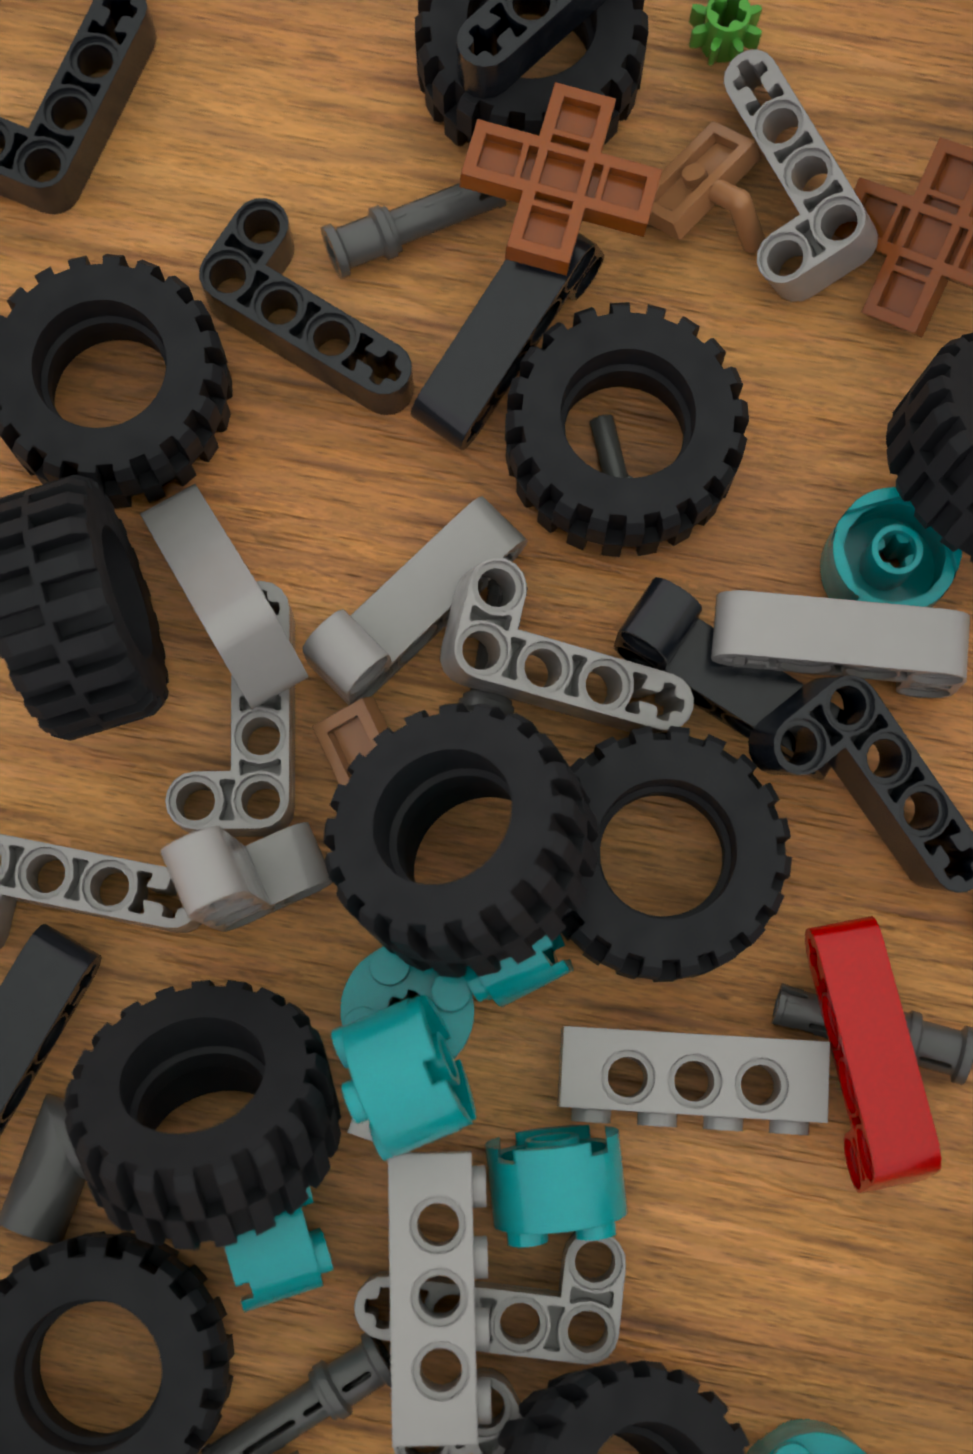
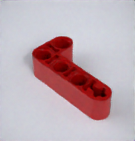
[805,916,942,1193]

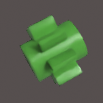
[689,0,762,66]

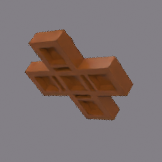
[459,82,663,276]
[834,137,973,338]

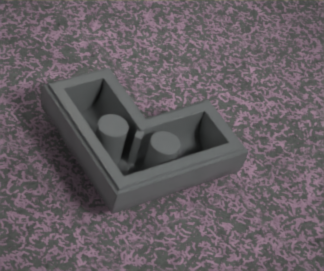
[0,1094,86,1244]

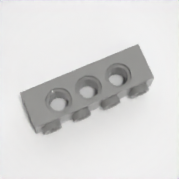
[557,1026,830,1135]
[388,1151,492,1447]

